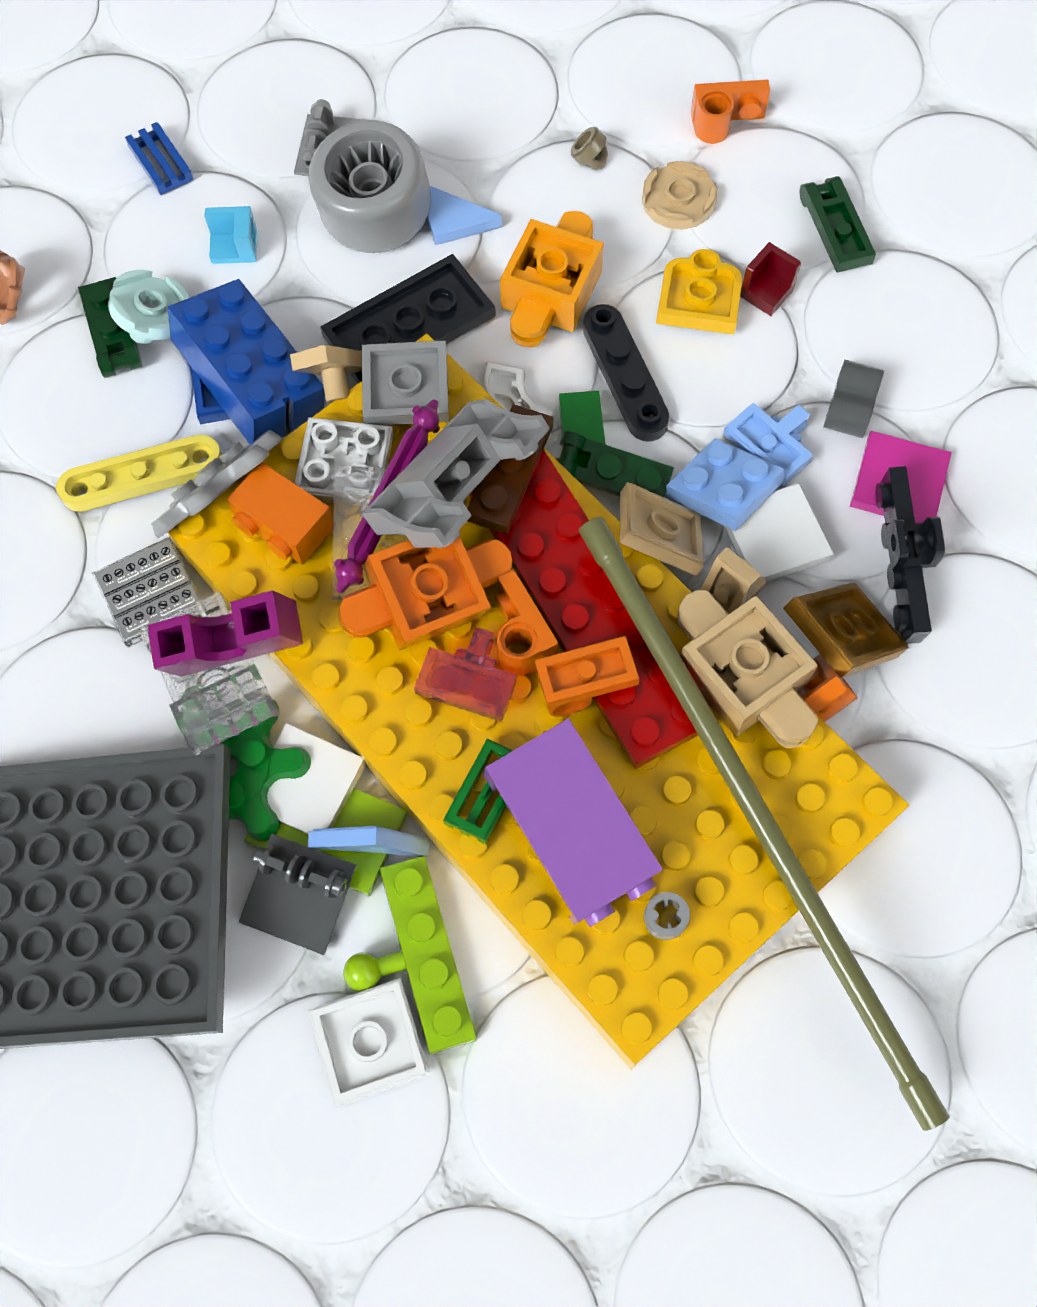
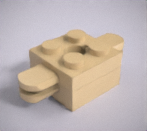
[676,590,818,748]

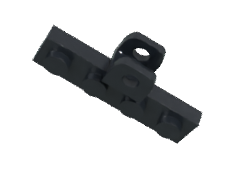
[875,466,945,644]

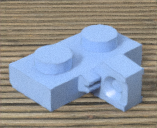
[723,402,813,488]

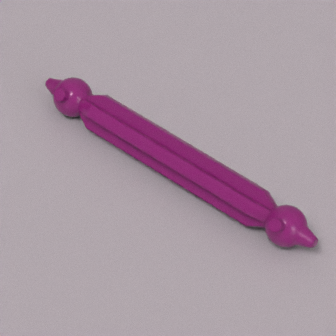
[334,399,440,593]

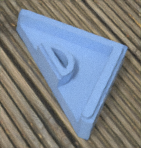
[426,186,502,245]
[308,826,430,857]

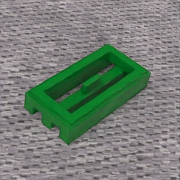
[443,738,513,845]

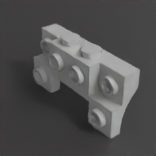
[361,399,550,548]

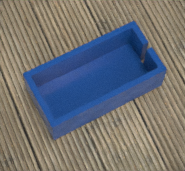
[168,278,325,444]

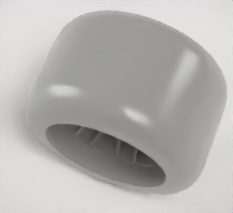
[309,120,431,253]

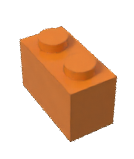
[226,462,336,565]

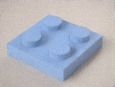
[666,438,785,531]

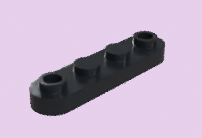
[583,304,669,442]

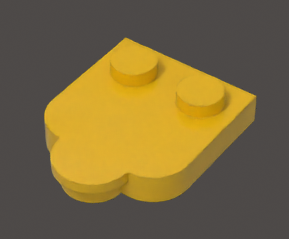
[656,249,742,334]

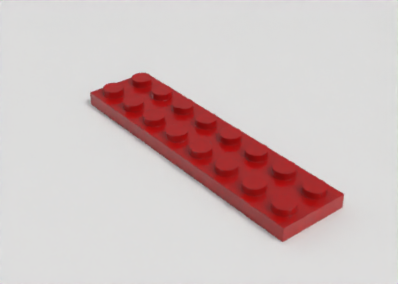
[469,450,698,769]

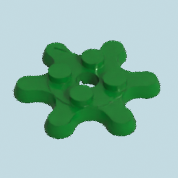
[183,696,311,841]

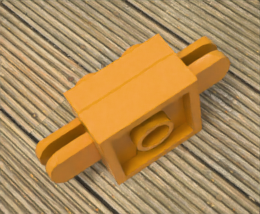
[500,211,604,348]

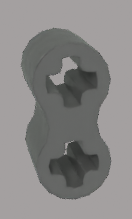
[823,359,884,439]

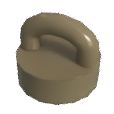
[571,127,608,170]

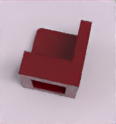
[740,242,801,316]

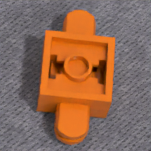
[338,535,512,651]

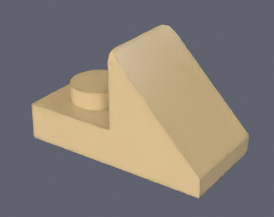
[700,547,766,614]

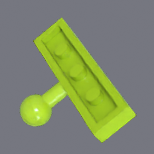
[343,856,476,1055]

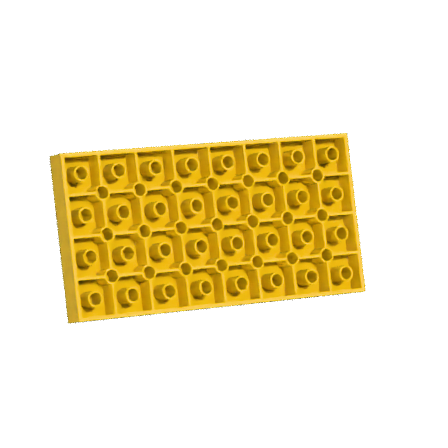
[167,333,910,1070]

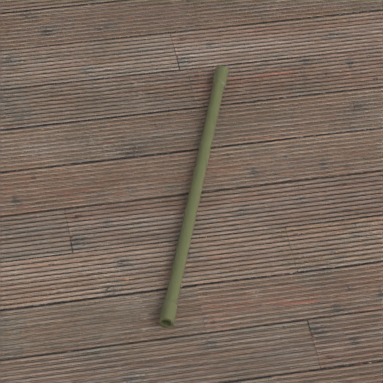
[578,516,950,1131]

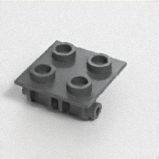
[239,834,357,955]

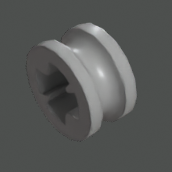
[644,892,690,940]

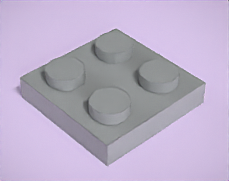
[362,341,449,425]

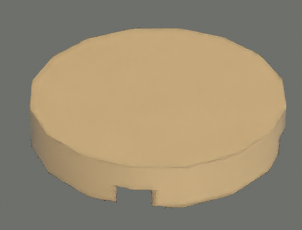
[642,161,718,230]

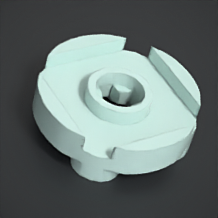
[108,270,190,344]

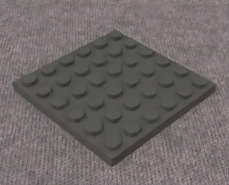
[0,744,231,1049]

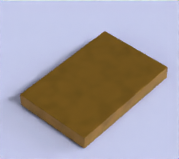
[783,582,909,679]

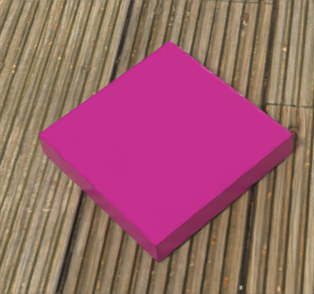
[849,431,952,523]

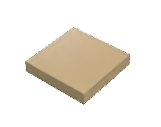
[620,482,704,576]

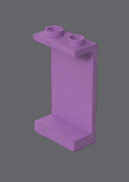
[484,718,663,927]

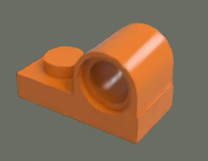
[691,79,770,144]
[495,569,559,676]
[535,636,639,717]
[798,654,858,722]

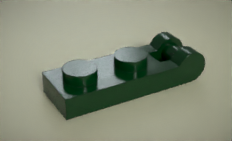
[799,176,876,273]
[78,277,143,378]
[555,431,674,498]

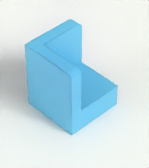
[204,206,258,264]

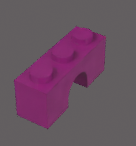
[147,590,303,677]

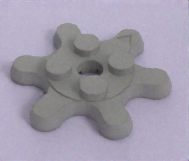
[151,430,282,538]

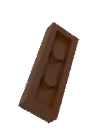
[467,404,554,535]

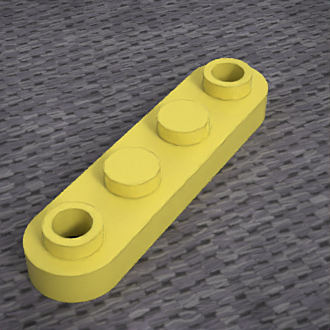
[56,435,222,512]

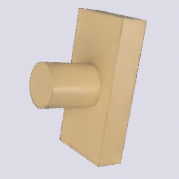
[290,345,362,403]

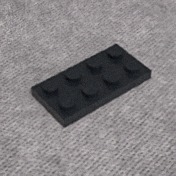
[320,254,496,384]

